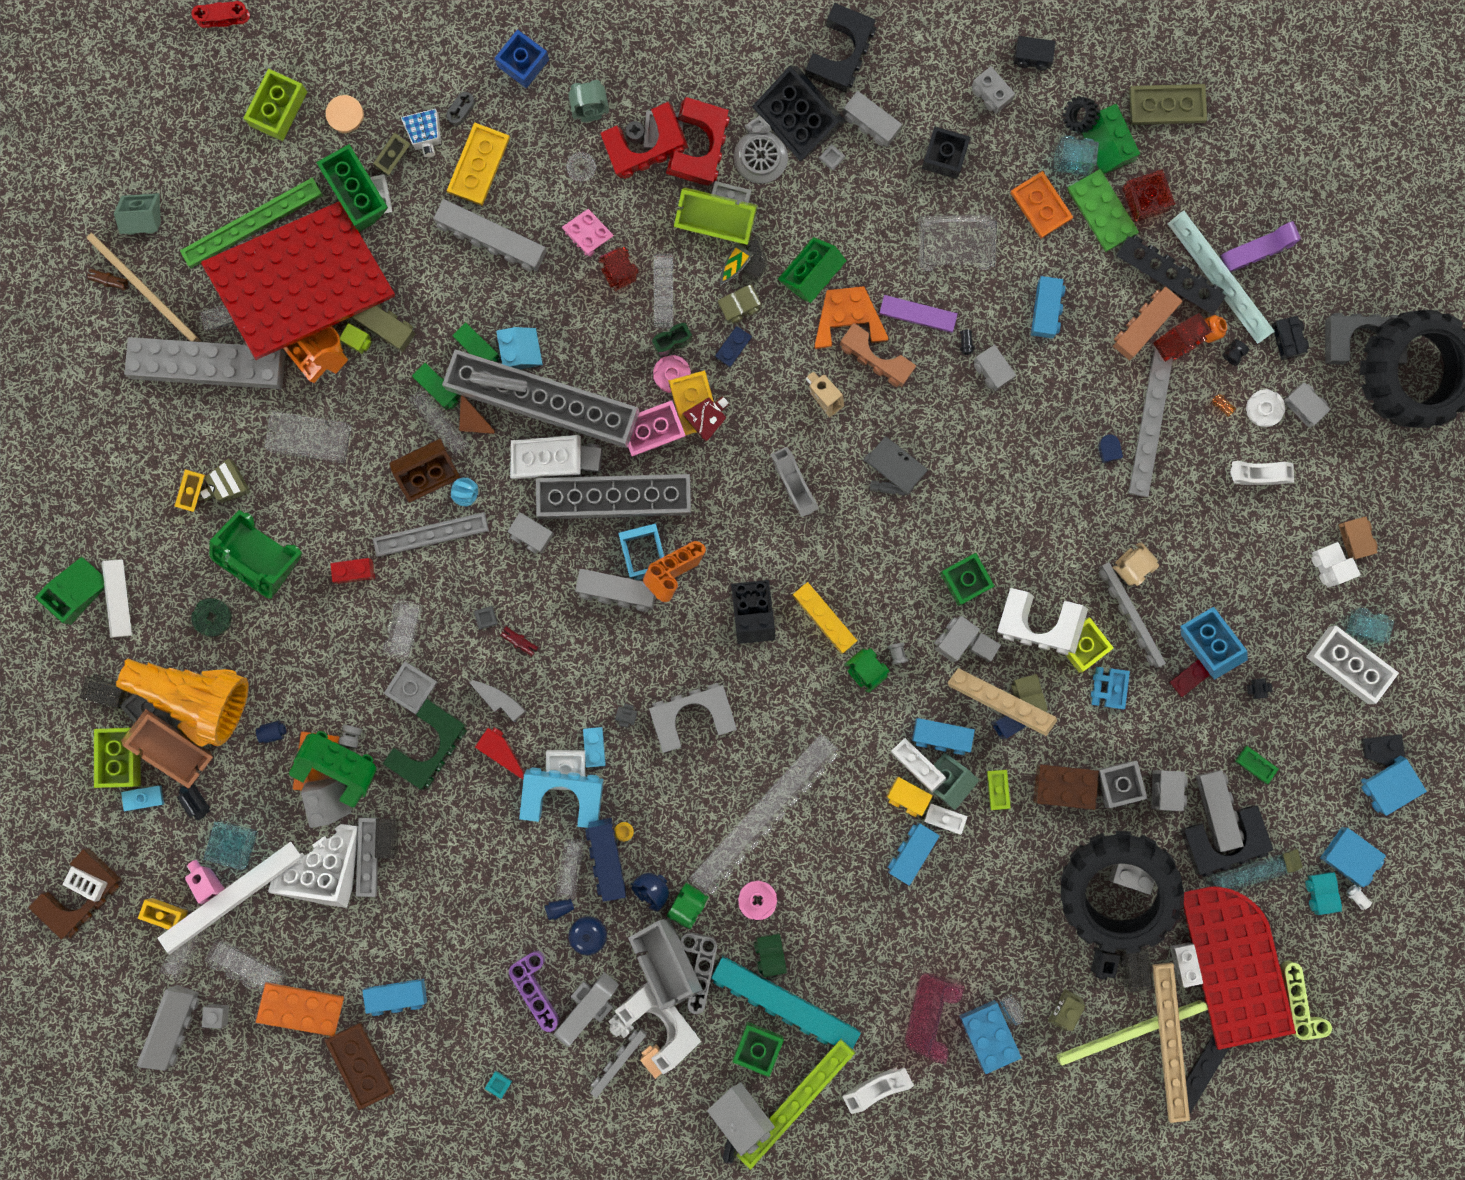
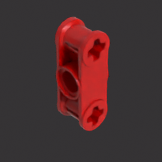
[191,1,250,28]

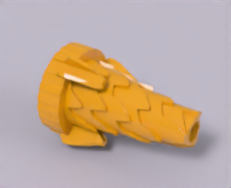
[116,659,249,747]

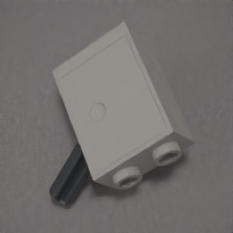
[707,1082,775,1164]

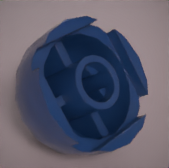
[631,873,669,912]
[568,916,607,956]

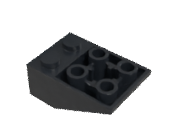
[731,580,776,644]

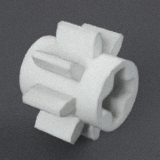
[608,1013,634,1038]

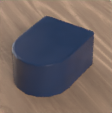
[1098,435,1123,463]

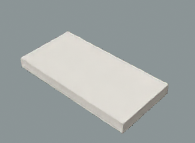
[510,435,581,479]

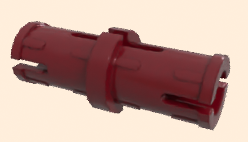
[500,626,539,657]

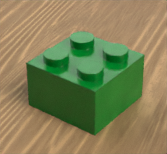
[940,553,994,606]
[732,1022,784,1077]

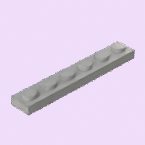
[1099,562,1166,668]

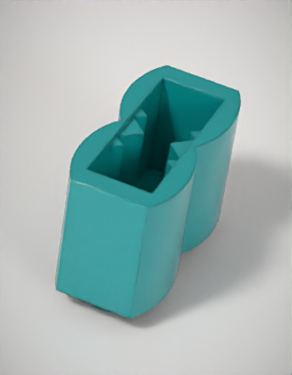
[1305,872,1342,915]

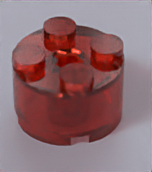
[598,247,639,292]

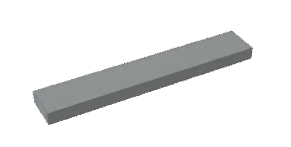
[372,512,489,557]

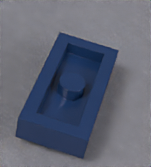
[715,326,752,368]

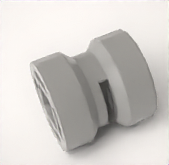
[338,724,362,748]

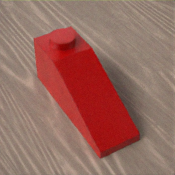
[475,727,525,780]

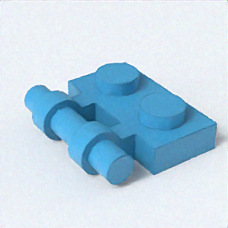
[1091,667,1130,710]

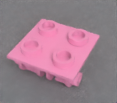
[562,209,614,257]

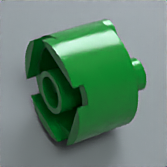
[844,648,890,693]
[666,882,709,930]

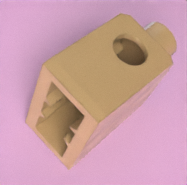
[806,372,844,418]

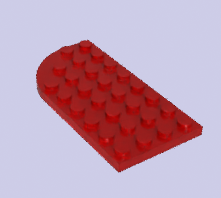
[1183,886,1296,1050]

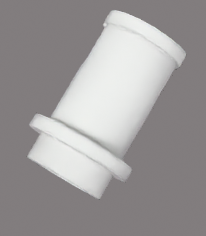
[1347,885,1372,910]

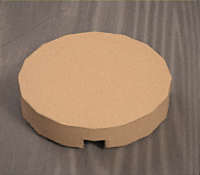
[326,95,364,133]

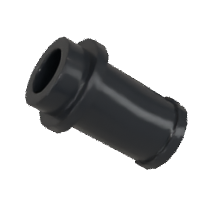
[960,329,975,355]

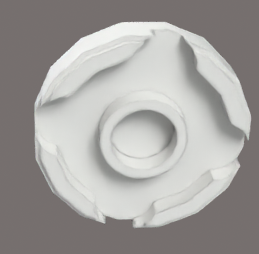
[1246,389,1285,427]

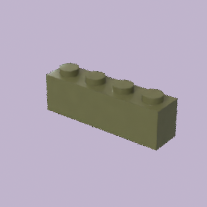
[350,304,416,352]

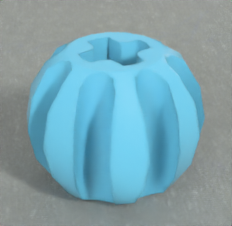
[451,478,478,506]

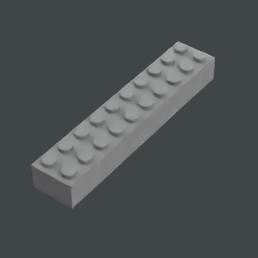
[442,349,640,448]

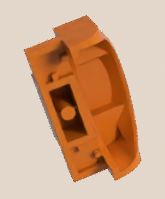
[283,326,348,383]

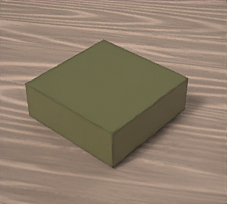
[1283,849,1303,873]

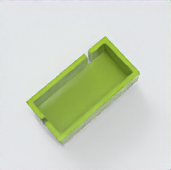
[674,187,758,245]

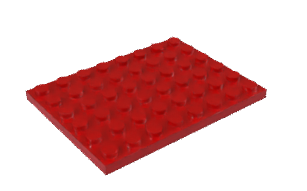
[201,201,395,361]

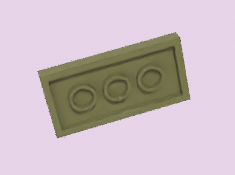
[1129,84,1207,125]

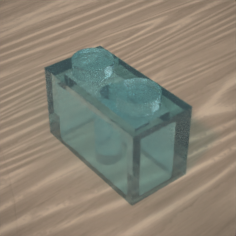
[1345,608,1395,644]

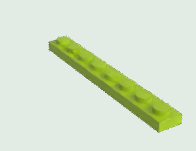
[736,1039,856,1170]

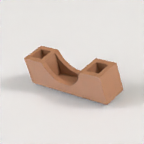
[840,323,916,387]

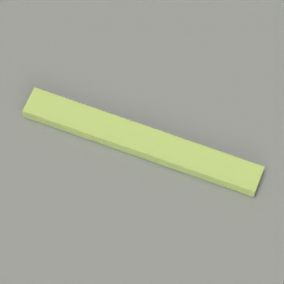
[1056,1000,1208,1066]

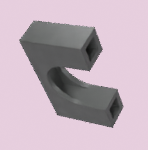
[1325,313,1407,367]

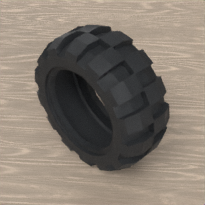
[1359,310,1465,428]
[1061,831,1184,954]

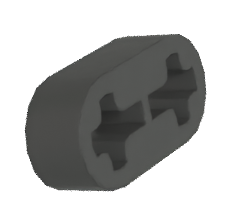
[447,92,475,126]

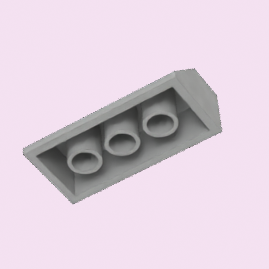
[137,985,199,1071]

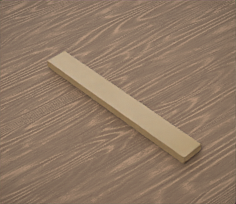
[87,233,201,342]
[1152,962,1190,1123]

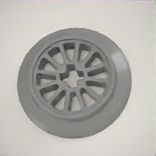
[734,132,788,183]

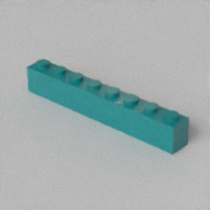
[711,955,861,1049]

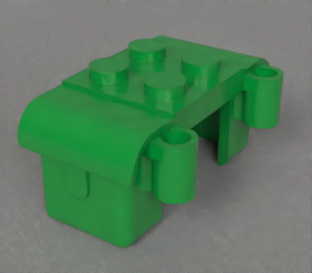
[289,731,377,807]

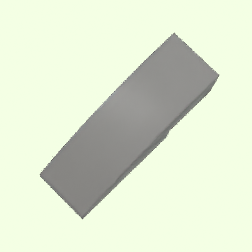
[470,680,527,722]

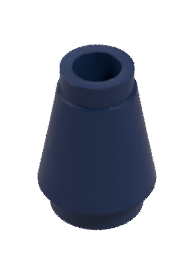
[544,899,574,921]

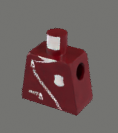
[682,396,730,442]

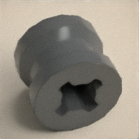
[626,121,645,144]

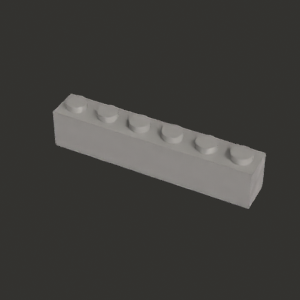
[433,199,547,272]

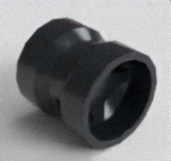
[1222,339,1250,366]

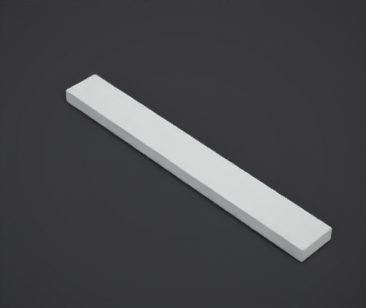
[158,842,303,955]

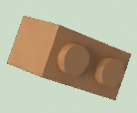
[1339,517,1378,560]

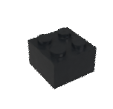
[921,126,971,179]

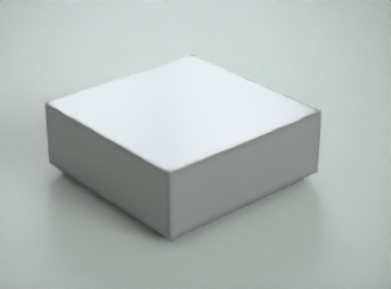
[819,144,845,171]

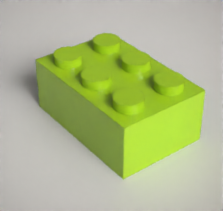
[243,68,307,141]
[94,728,141,788]

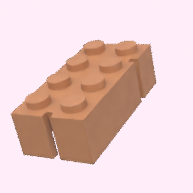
[121,709,213,789]

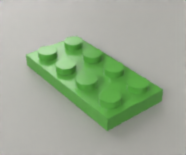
[1067,169,1139,252]

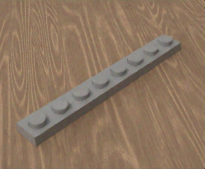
[1128,346,1175,497]

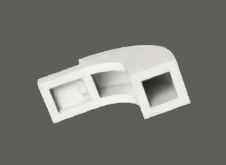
[1230,461,1294,485]
[842,1067,914,1114]

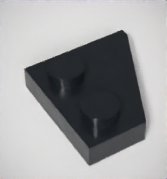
[1362,734,1406,766]

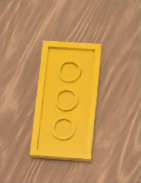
[447,122,510,206]

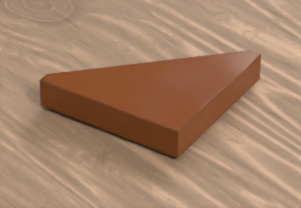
[459,395,495,434]

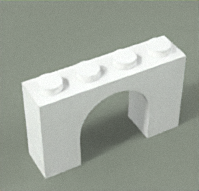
[997,588,1088,655]
[615,982,701,1074]

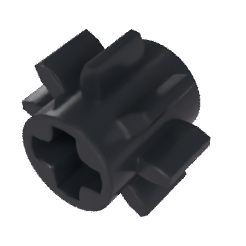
[1247,678,1273,699]

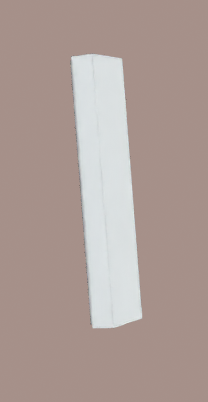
[102,560,132,638]

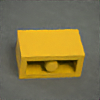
[174,469,205,512]
[886,777,933,817]
[138,898,188,930]

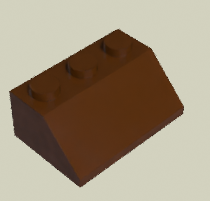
[389,438,461,503]

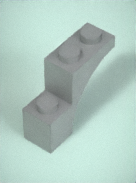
[770,447,819,517]

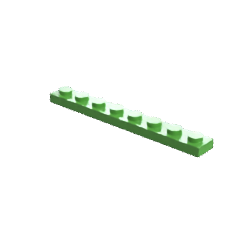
[180,177,323,268]

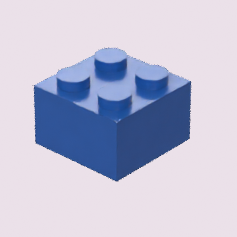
[494,29,549,89]

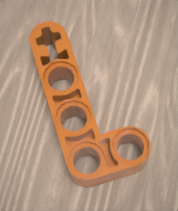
[643,541,706,602]

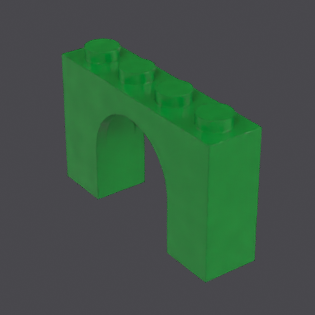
[412,322,500,411]

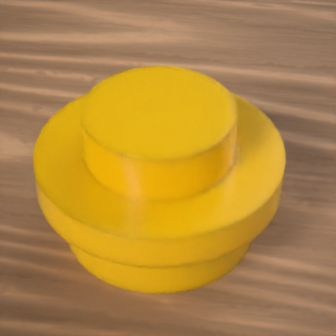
[614,822,634,842]

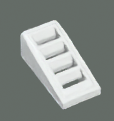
[63,866,108,902]

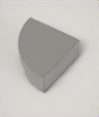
[745,115,771,134]

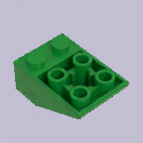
[35,557,105,625]

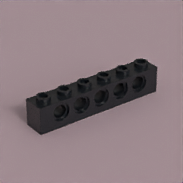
[1115,234,1226,315]

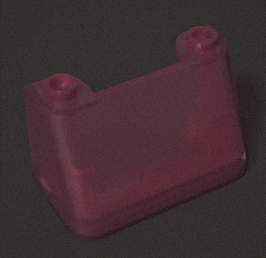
[905,973,965,1065]

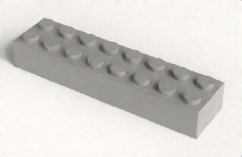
[124,337,286,389]
[536,474,691,519]

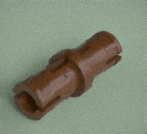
[87,269,129,291]

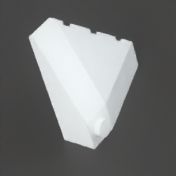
[268,824,358,908]

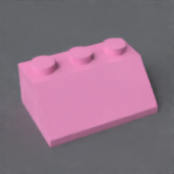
[628,401,686,456]

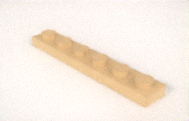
[948,668,1057,736]

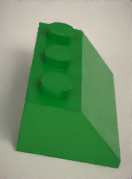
[1082,104,1140,174]
[778,237,847,303]

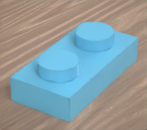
[583,727,606,767]

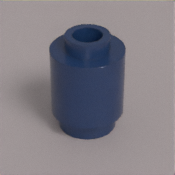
[256,720,287,744]

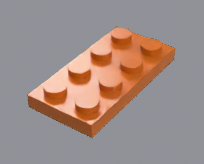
[256,982,344,1036]

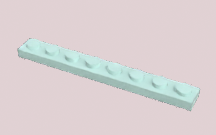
[1167,211,1275,344]

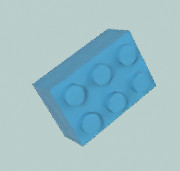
[1180,607,1248,680]
[959,1000,1022,1074]

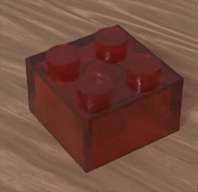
[1122,169,1175,223]
[1153,313,1212,362]

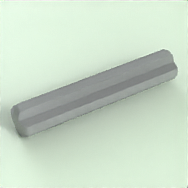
[470,371,528,392]

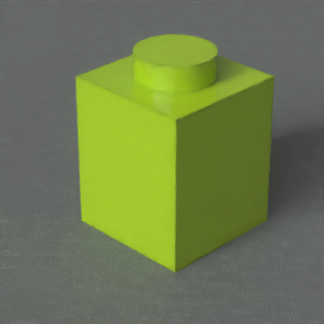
[340,323,371,354]

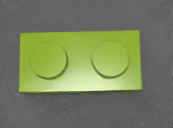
[987,770,1011,810]

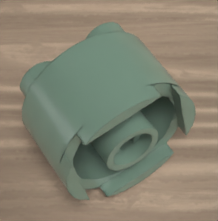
[568,80,609,122]

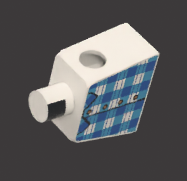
[401,109,441,157]

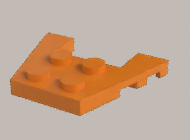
[815,286,888,349]

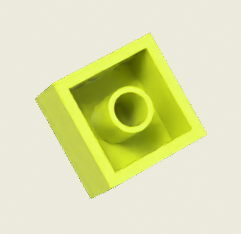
[1066,617,1113,673]

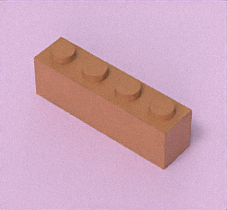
[1113,286,1182,361]

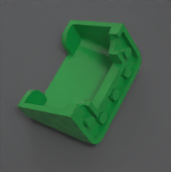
[209,510,302,599]

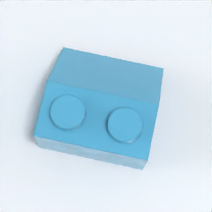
[496,327,543,370]

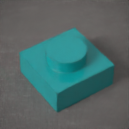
[485,1071,512,1099]

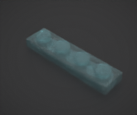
[1210,854,1291,890]

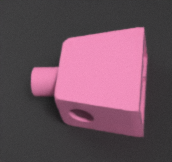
[185,860,225,904]

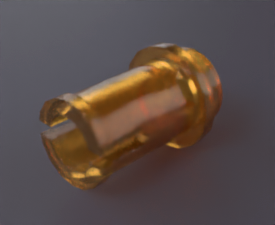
[1211,393,1237,417]

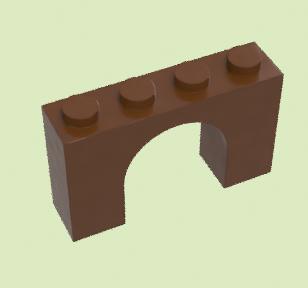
[28,849,122,940]

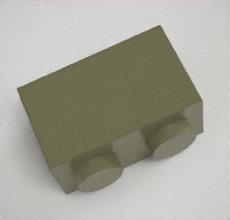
[372,132,410,176]

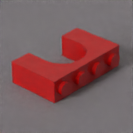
[666,97,730,186]
[600,102,689,179]

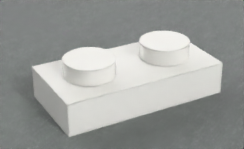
[924,803,968,835]

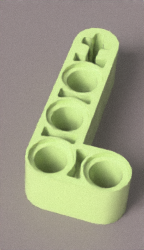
[1280,961,1332,1040]

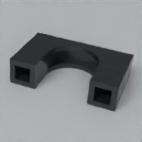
[805,3,877,93]
[1180,805,1273,877]

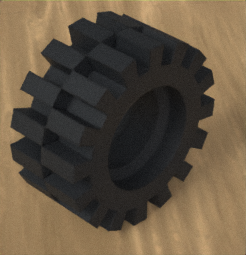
[1063,96,1100,133]

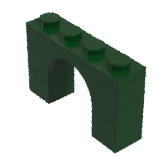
[383,699,468,790]

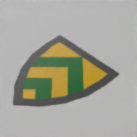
[720,243,753,285]

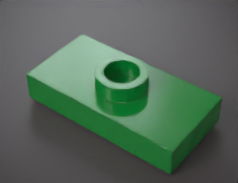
[1235,746,1279,785]

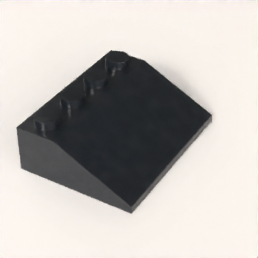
[752,65,846,162]

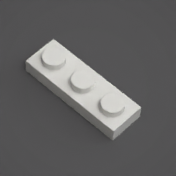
[891,738,946,793]

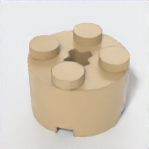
[1112,542,1159,586]

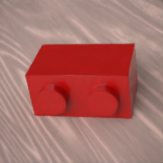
[330,558,375,584]

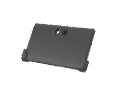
[863,436,928,496]

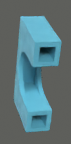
[519,768,604,828]

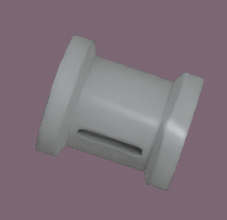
[888,642,909,665]

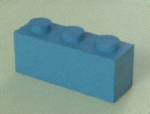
[1031,276,1066,339]
[912,718,975,755]
[887,823,940,886]
[363,979,427,1016]

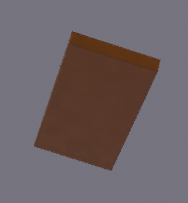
[324,1022,395,1110]

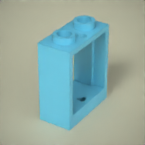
[619,523,664,581]

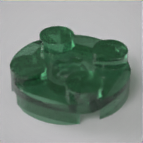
[191,598,232,637]

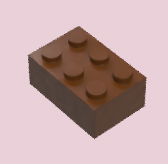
[1033,764,1099,810]

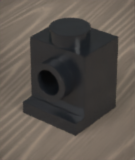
[1091,947,1121,980]

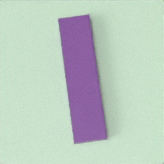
[879,295,958,333]

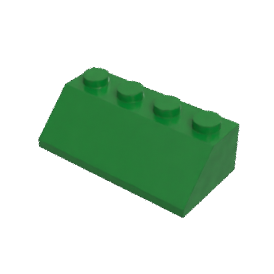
[316,144,388,232]

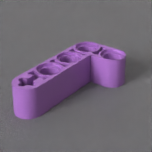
[1220,221,1301,272]
[509,951,559,1032]

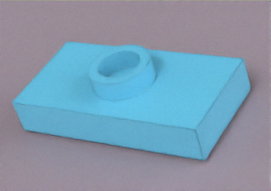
[121,785,164,811]

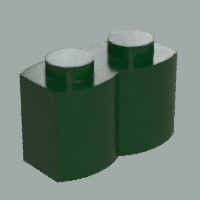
[652,323,692,357]
[754,933,787,977]

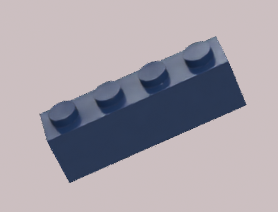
[585,818,626,902]

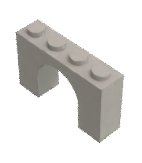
[649,683,737,753]

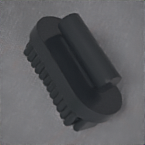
[177,784,210,820]

